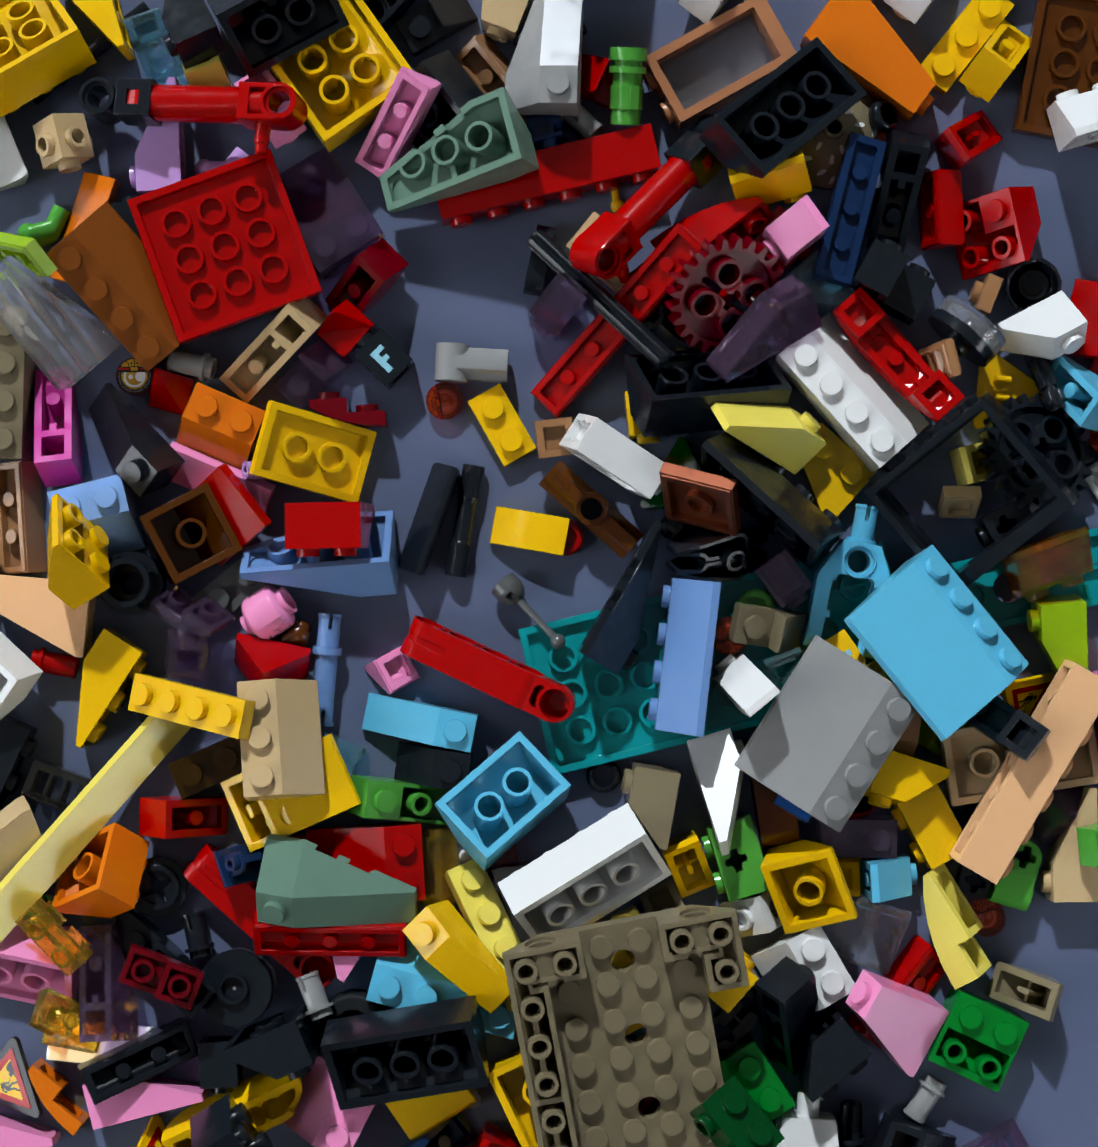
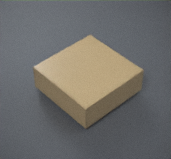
[938,486,982,518]

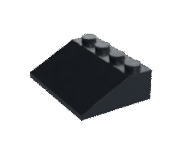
[701,432,844,570]

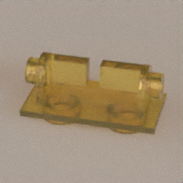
[421,827,458,904]
[15,897,94,977]

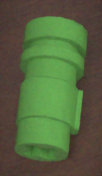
[609,47,647,125]

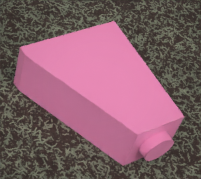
[845,969,949,1078]

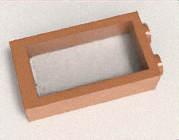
[642,0,797,130]

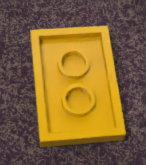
[248,400,377,502]

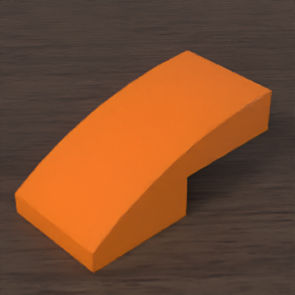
[28,1058,90,1136]

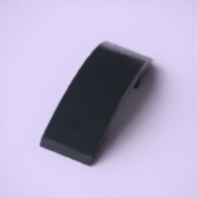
[966,696,1051,762]

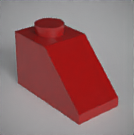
[139,796,228,839]

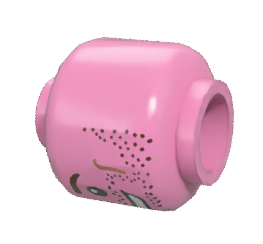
[240,585,298,639]

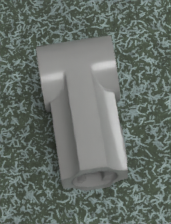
[434,342,509,384]

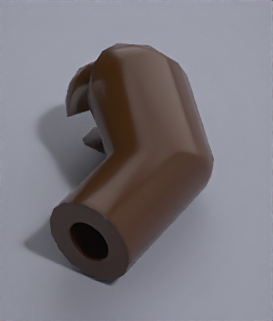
[270,620,311,647]

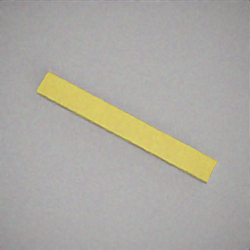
[0,716,191,943]

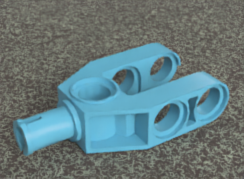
[802,503,890,659]

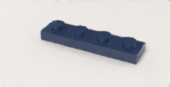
[812,132,887,288]

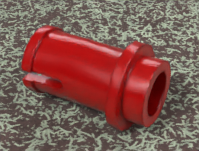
[30,647,80,679]

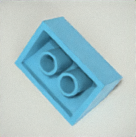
[435,731,571,871]

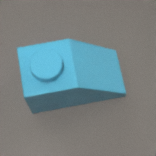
[1052,355,1098,431]
[861,853,918,903]

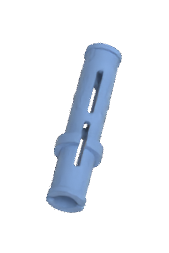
[312,612,342,727]

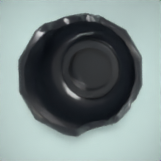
[1003,257,1062,311]

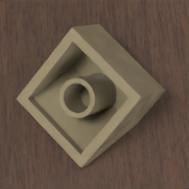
[621,761,681,850]

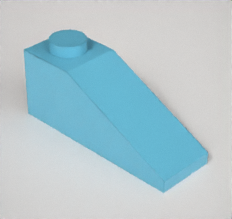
[362,692,479,753]

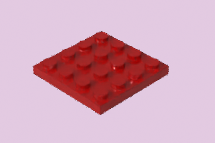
[127,148,323,344]

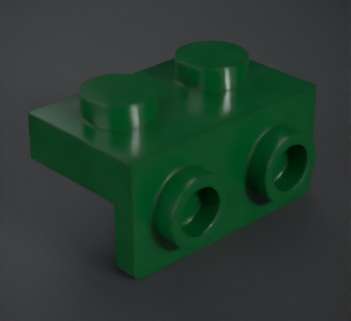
[690,1076,785,1147]

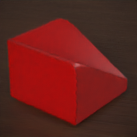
[316,299,374,358]

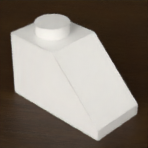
[996,290,1088,360]

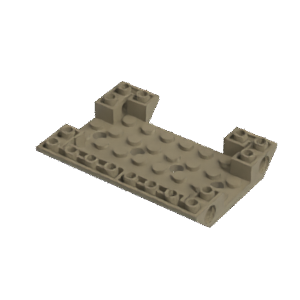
[502,904,777,1147]

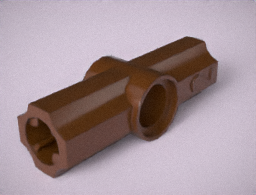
[539,460,644,559]

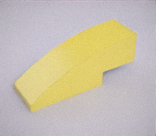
[923,864,992,990]

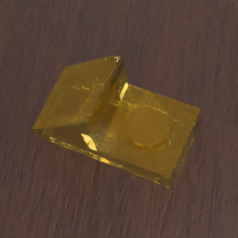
[29,988,107,1054]

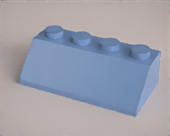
[648,578,721,737]

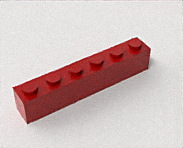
[438,123,661,229]

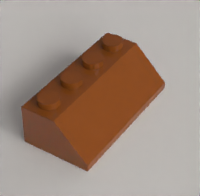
[46,201,180,372]

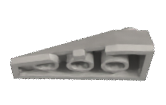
[505,0,584,116]

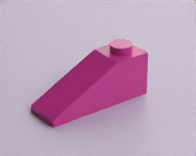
[34,366,83,488]

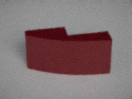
[309,392,388,428]
[118,943,205,1010]

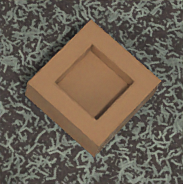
[968,273,1004,319]
[534,417,572,459]

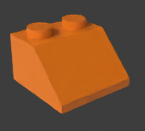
[176,382,265,470]
[51,822,150,918]

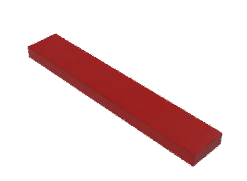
[530,223,703,418]

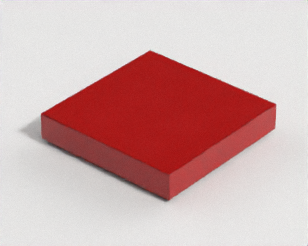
[196,463,272,567]

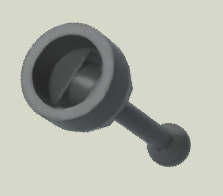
[492,573,566,649]

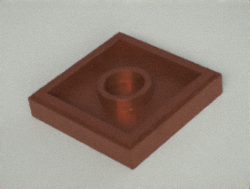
[659,462,742,536]

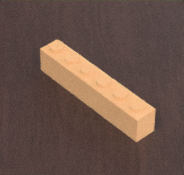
[949,659,1098,885]

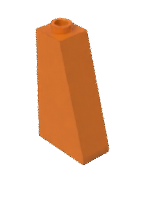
[800,0,936,122]

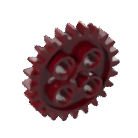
[664,232,786,356]

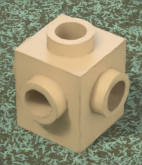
[33,113,94,174]

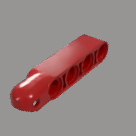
[400,616,576,723]
[182,843,336,987]

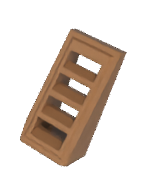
[917,338,962,381]

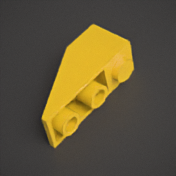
[76,628,149,748]

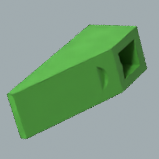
[347,774,450,825]

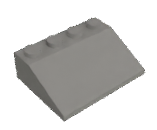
[734,635,917,833]

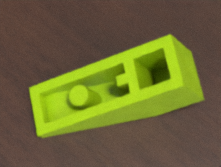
[1026,594,1088,674]

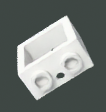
[559,413,664,499]

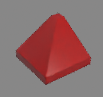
[148,368,195,415]

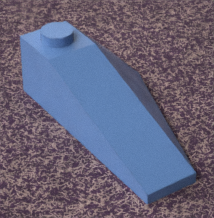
[239,510,399,597]

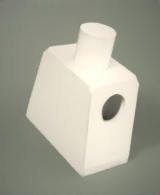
[775,1089,839,1147]

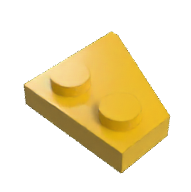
[803,422,875,516]

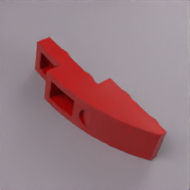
[630,196,775,276]

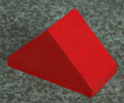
[934,109,1003,170]
[234,633,311,681]

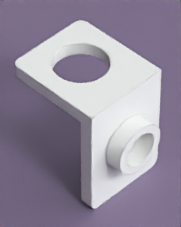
[719,890,782,937]

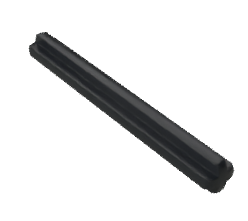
[527,229,672,368]

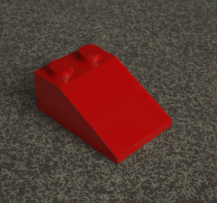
[305,822,426,901]

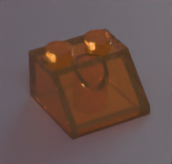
[1000,526,1093,602]

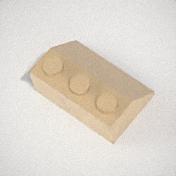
[236,678,326,801]

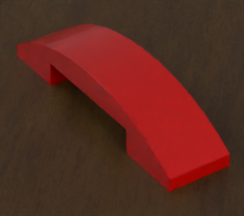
[832,287,965,423]

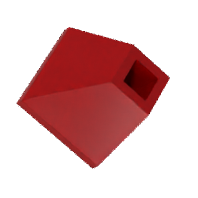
[955,186,1041,280]

